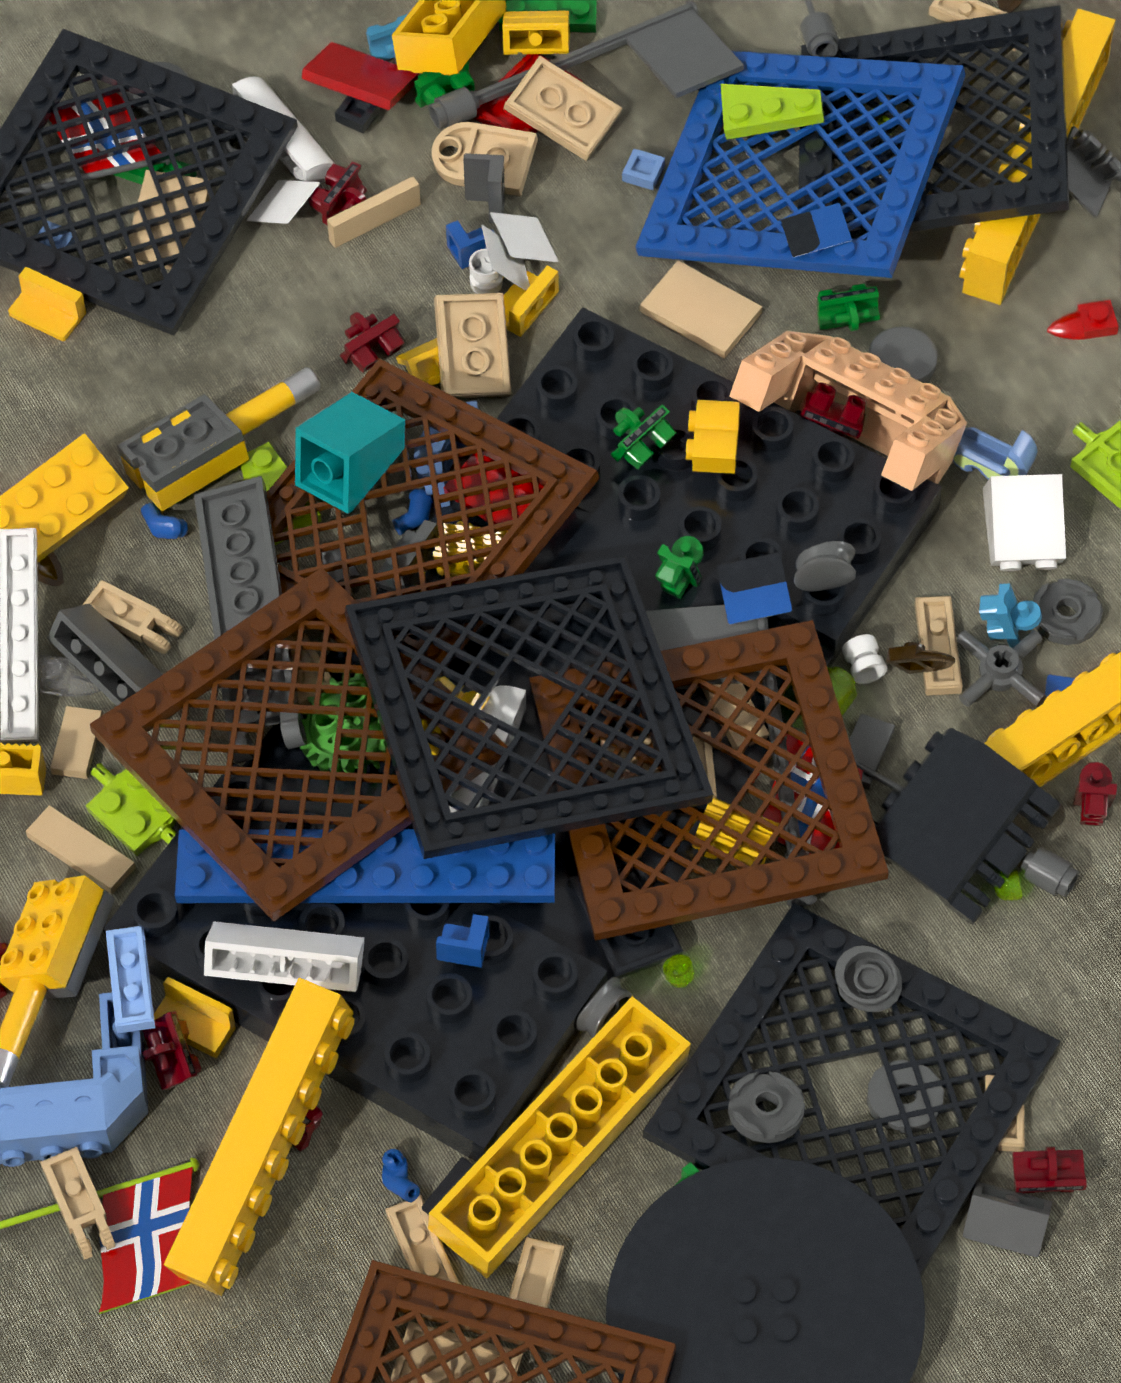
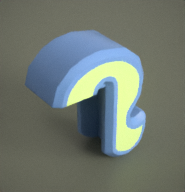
[953,427,1038,480]

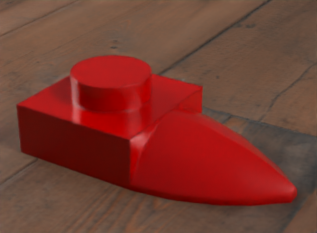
[1046,300,1119,340]

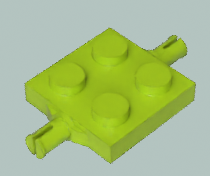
[1070,420,1121,509]
[85,763,177,856]

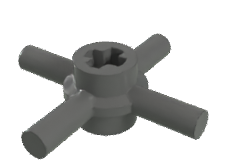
[956,630,1046,707]

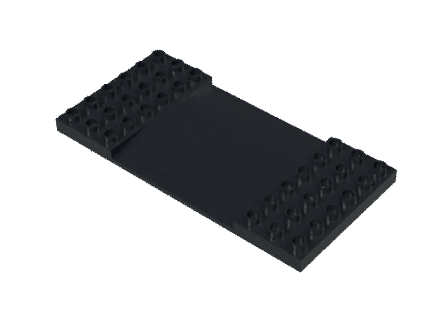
[103,307,942,1162]

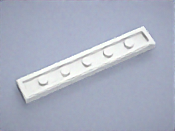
[0,528,39,743]

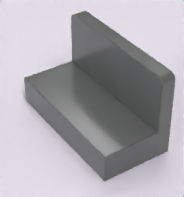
[463,153,505,223]
[376,520,439,591]
[963,1182,1053,1257]

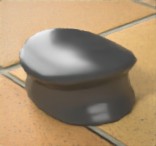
[794,541,856,591]
[835,945,902,1012]
[575,977,632,1038]

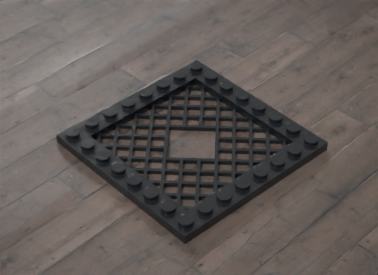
[798,5,1069,239]
[0,28,298,336]
[345,556,714,859]
[643,903,1060,1278]

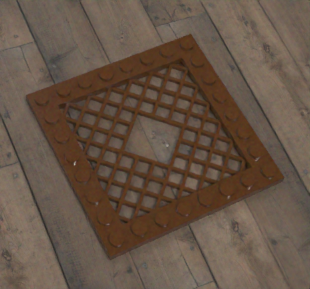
[267,358,600,675]
[90,567,508,921]
[529,620,889,941]
[330,1260,676,1383]

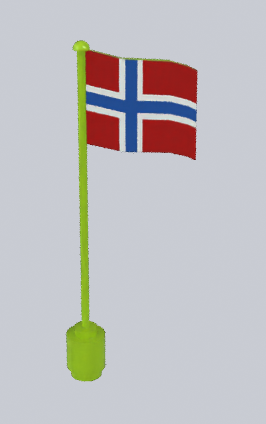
[0,1157,200,1314]

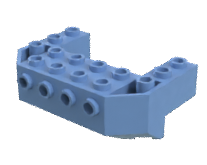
[0,993,148,1167]

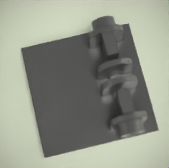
[1067,126,1121,218]

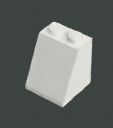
[983,474,1066,571]

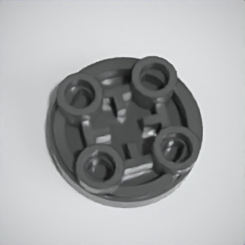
[869,326,938,383]

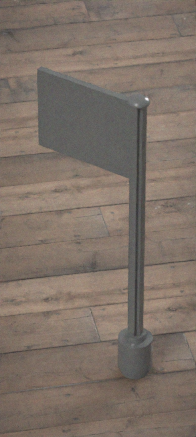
[428,0,744,129]
[646,605,817,907]

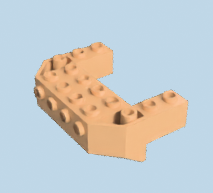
[729,331,967,491]

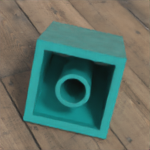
[295,392,405,514]

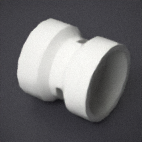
[469,248,503,294]
[842,634,888,684]

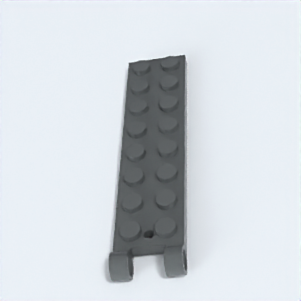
[194,476,307,764]

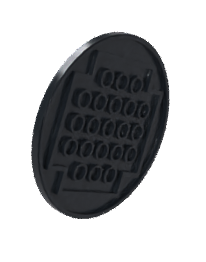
[606,1157,925,1383]

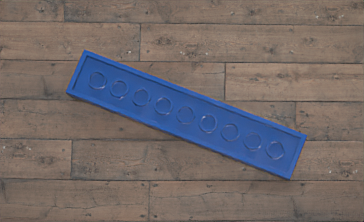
[175,829,555,903]

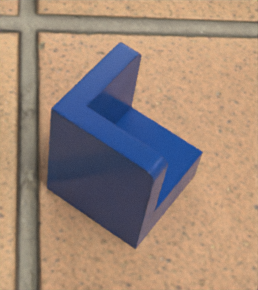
[446,220,494,269]
[436,914,489,968]

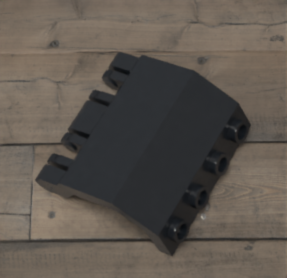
[873,727,1061,924]

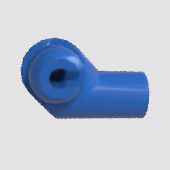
[392,488,432,535]
[141,502,188,539]
[382,1149,420,1202]

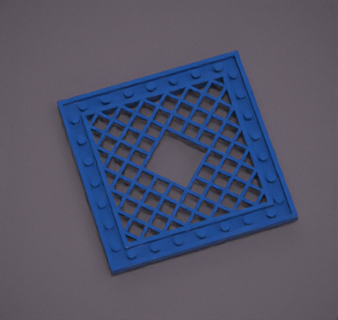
[635,51,966,278]

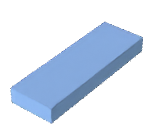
[106,926,155,1034]

